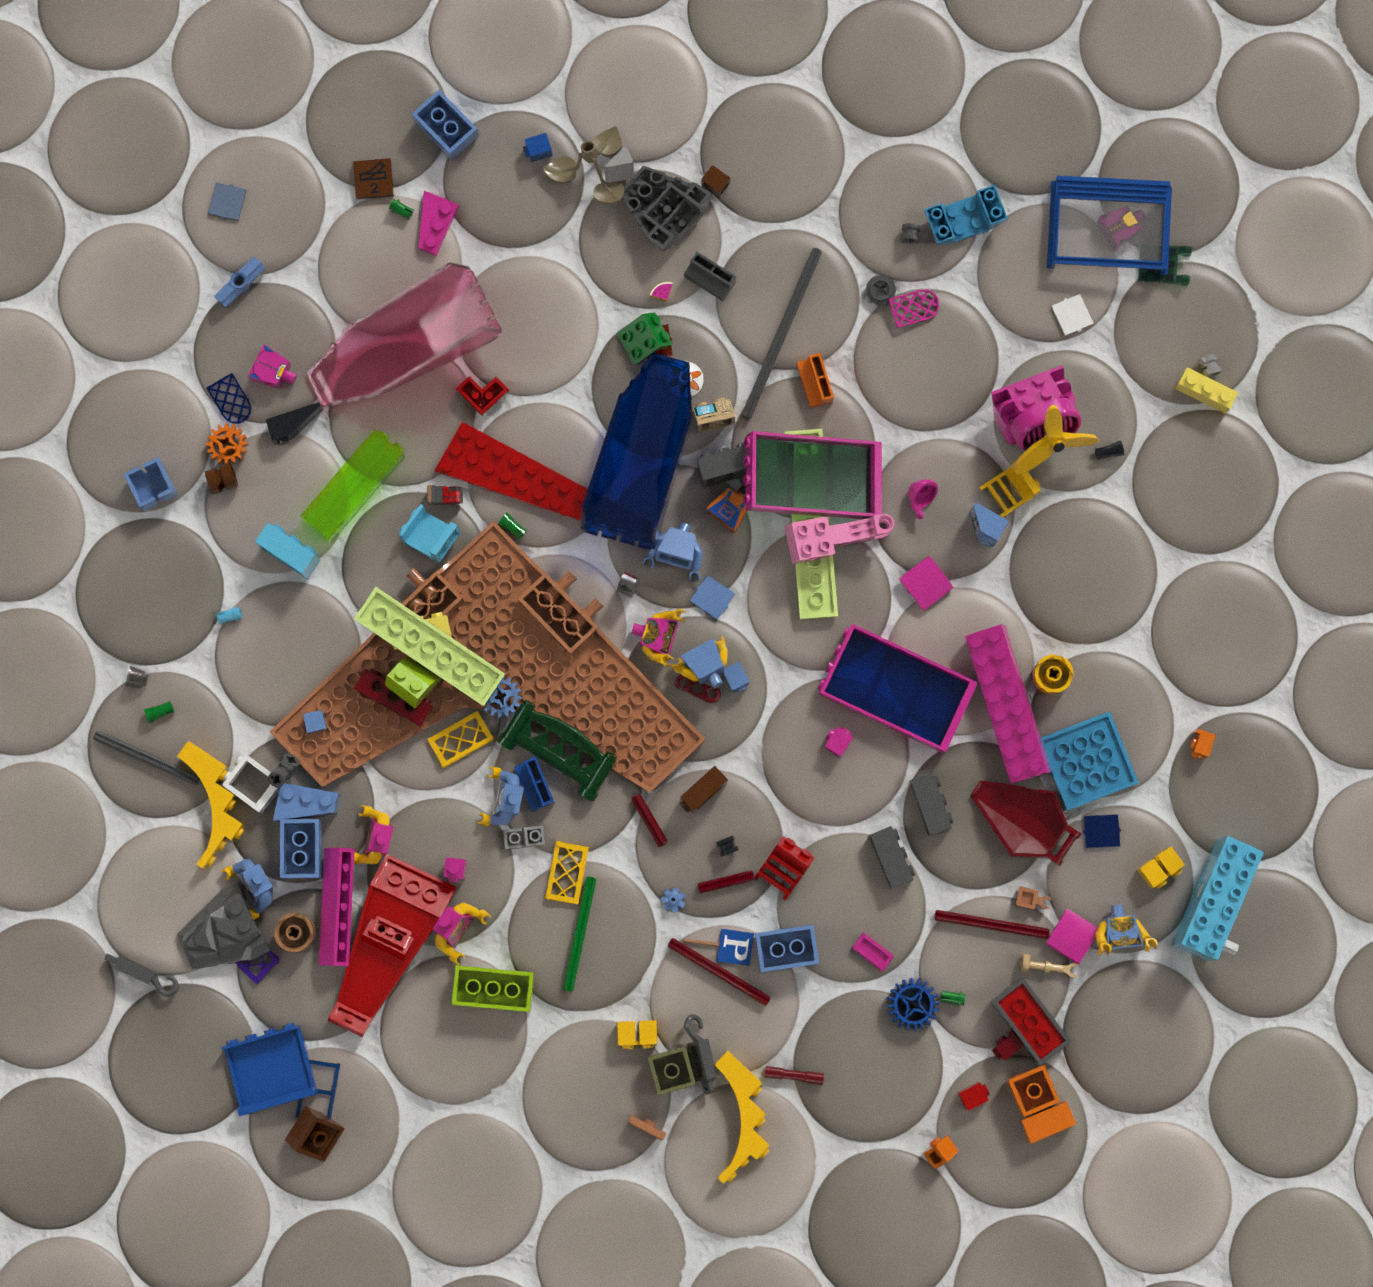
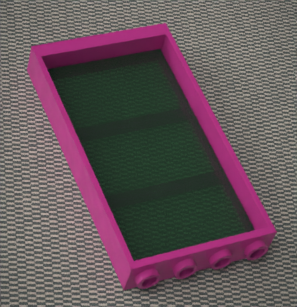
[743,431,882,519]

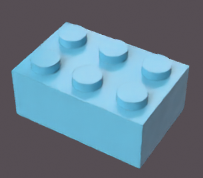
[255,523,320,579]

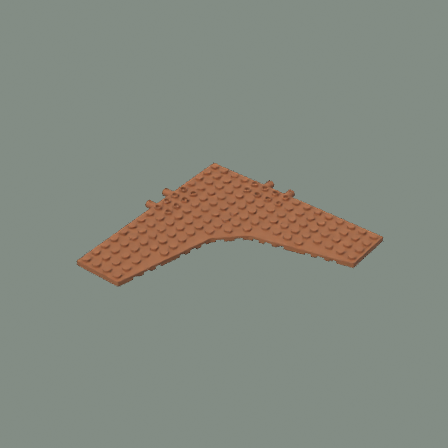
[270,521,706,793]

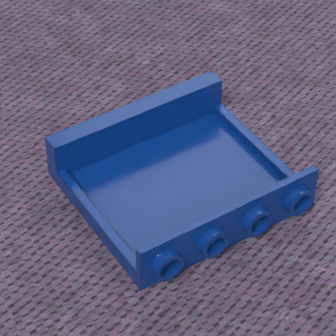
[221,1023,318,1116]

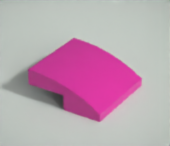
[899,556,954,610]
[1045,909,1098,965]

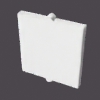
[1051,294,1094,336]

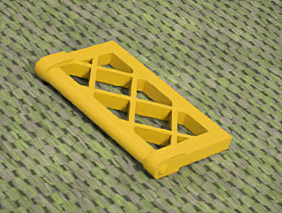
[428,710,494,768]
[545,841,589,904]

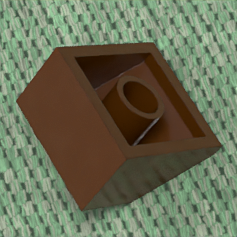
[285,1106,345,1162]

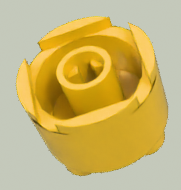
[1032,654,1073,695]

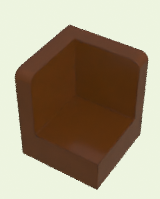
[701,165,730,198]

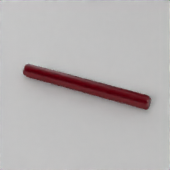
[934,910,1050,939]
[668,938,771,1006]

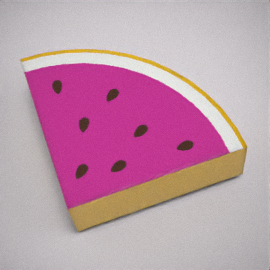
[650,282,673,302]

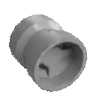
[1198,354,1222,378]

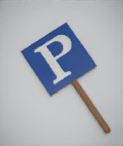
[683,929,754,966]

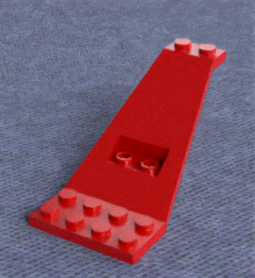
[328,854,457,1038]

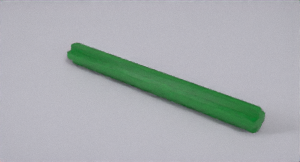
[563,876,596,992]

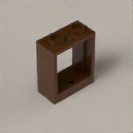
[680,766,728,814]

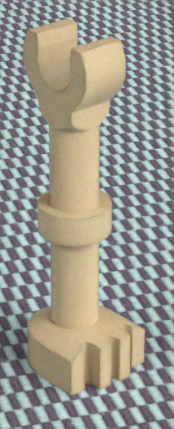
[1020,954,1078,978]

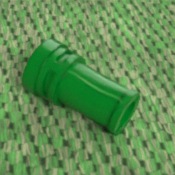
[498,513,527,540]
[144,701,175,723]

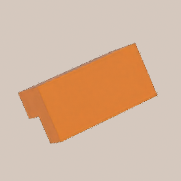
[796,353,834,409]
[1020,1101,1076,1144]

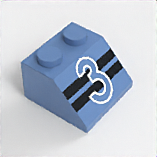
[969,502,1009,547]

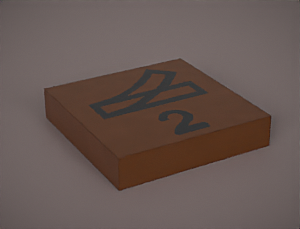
[353,158,394,200]

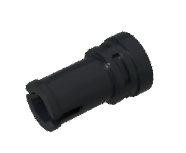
[1095,440,1124,460]

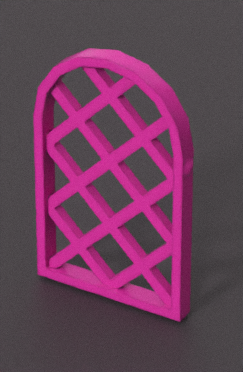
[888,289,940,328]

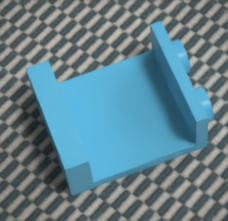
[399,504,461,563]

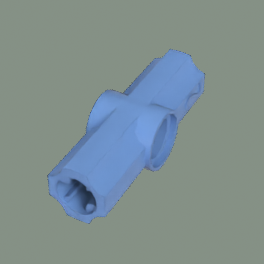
[214,256,266,309]

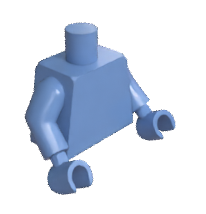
[643,523,703,581]

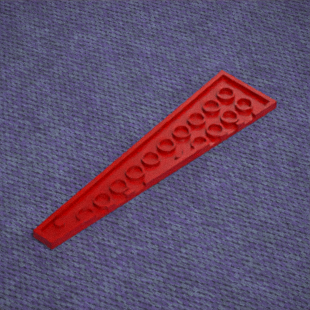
[434,422,662,545]

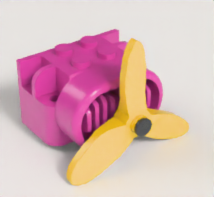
[991,365,1099,474]

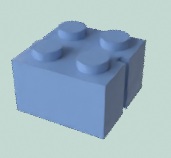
[124,457,178,512]

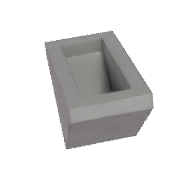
[604,147,635,183]

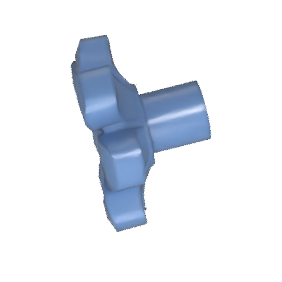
[661,888,685,913]

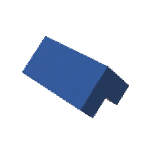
[514,756,555,812]

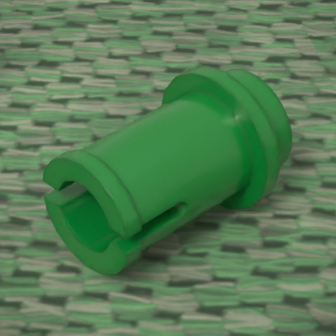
[389,199,414,220]
[941,990,966,1007]

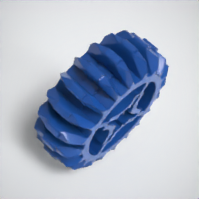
[886,978,940,1031]

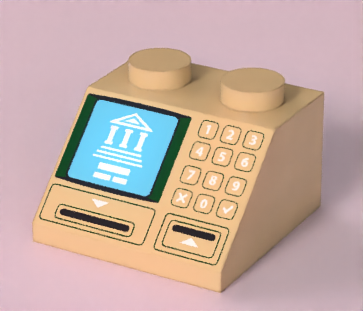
[693,398,735,433]

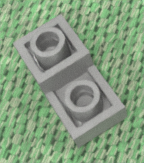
[502,826,545,850]

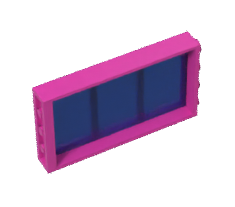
[817,624,978,754]

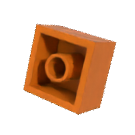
[1005,1064,1060,1117]

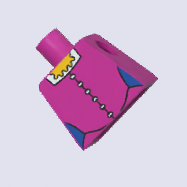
[248,344,297,388]

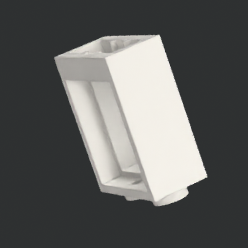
[222,754,280,814]

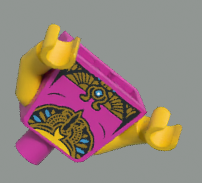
[631,609,686,668]
[354,805,393,865]
[433,902,491,965]

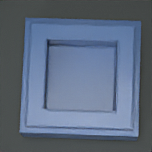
[303,710,327,734]

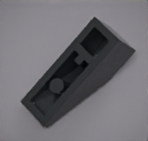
[265,402,324,445]

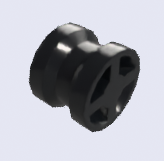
[716,836,739,857]

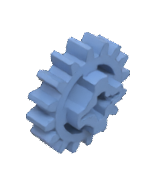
[484,677,522,718]

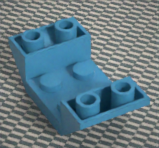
[924,184,1008,245]

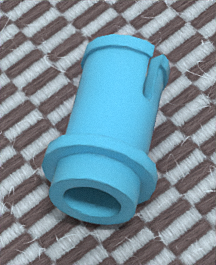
[217,606,243,624]

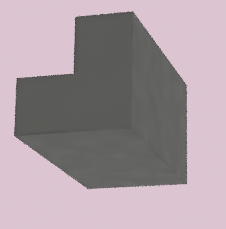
[684,251,736,301]

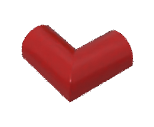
[456,376,509,416]

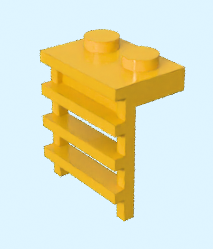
[979,461,1041,517]

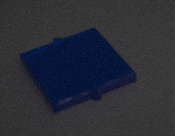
[1083,814,1121,848]

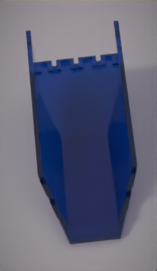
[581,353,693,550]

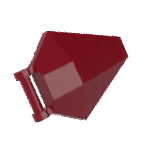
[970,780,1081,866]

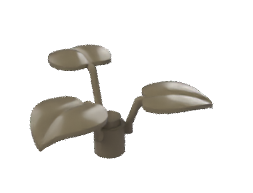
[543,126,624,204]

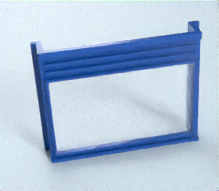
[1047,175,1172,275]

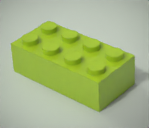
[452,965,535,1012]

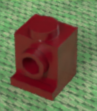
[991,1030,1024,1061]

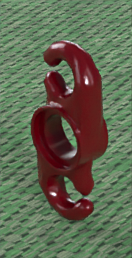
[675,675,721,703]

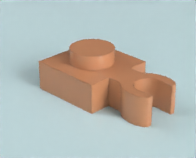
[1015,886,1051,910]

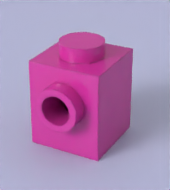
[824,727,853,758]
[443,857,467,883]

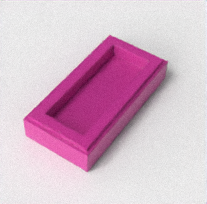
[852,932,894,972]

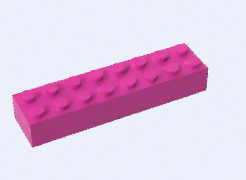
[965,624,1051,784]

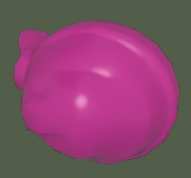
[907,479,938,520]

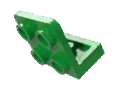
[618,312,673,364]

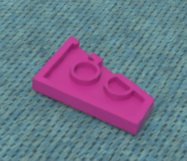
[418,190,459,256]

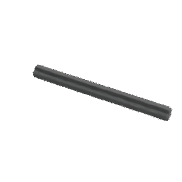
[93,730,200,785]

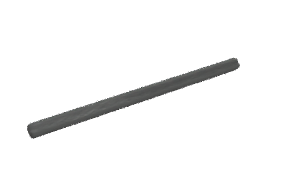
[742,248,822,419]

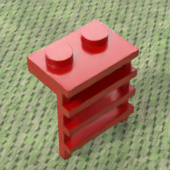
[754,836,815,900]

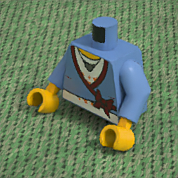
[477,766,524,827]
[221,859,273,920]

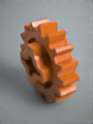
[206,423,248,464]

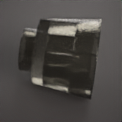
[125,666,149,688]

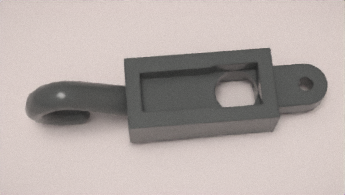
[104,953,179,997]
[684,1014,717,1095]

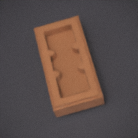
[628,1115,666,1141]

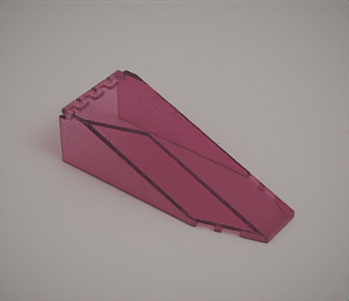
[307,262,502,407]

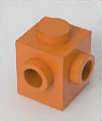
[923,1135,959,1170]

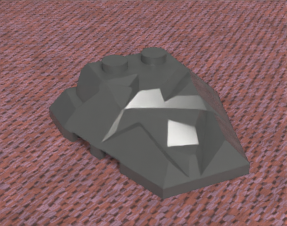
[622,166,712,252]
[177,882,271,969]

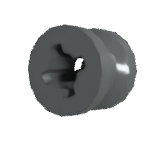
[900,223,920,244]

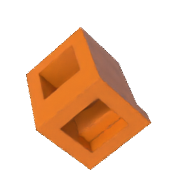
[1190,729,1216,760]

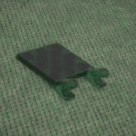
[1138,244,1192,286]

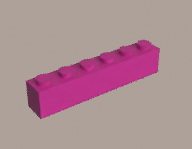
[319,848,355,966]

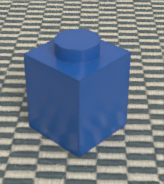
[523,133,553,162]

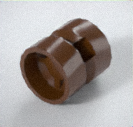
[205,463,238,495]

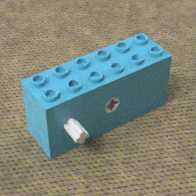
[1171,836,1264,961]

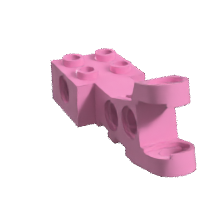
[784,514,894,564]

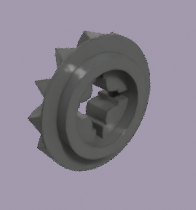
[866,275,896,305]

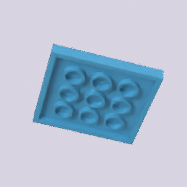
[1041,711,1139,811]

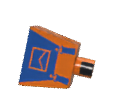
[706,485,747,533]

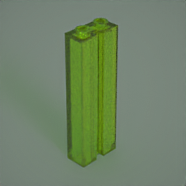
[300,429,405,543]

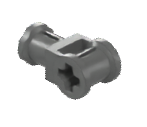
[268,754,300,787]

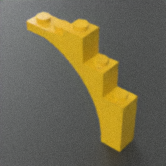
[177,741,245,869]
[714,1050,770,1184]

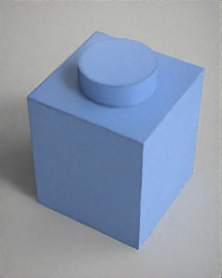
[722,662,750,693]

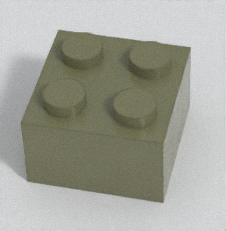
[647,1046,696,1096]

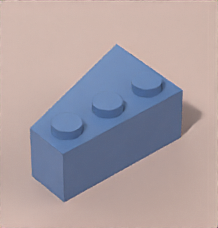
[273,783,341,822]

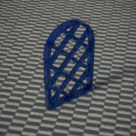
[206,373,252,424]

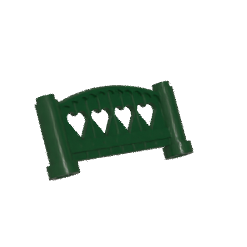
[497,700,617,802]

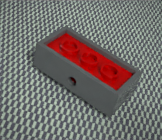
[990,978,1071,1065]

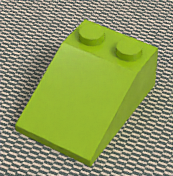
[385,655,442,708]

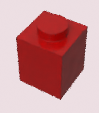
[957,1082,990,1111]

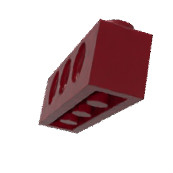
[353,668,434,728]

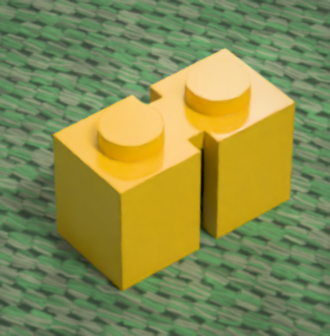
[1137,846,1185,889]
[617,1020,658,1049]

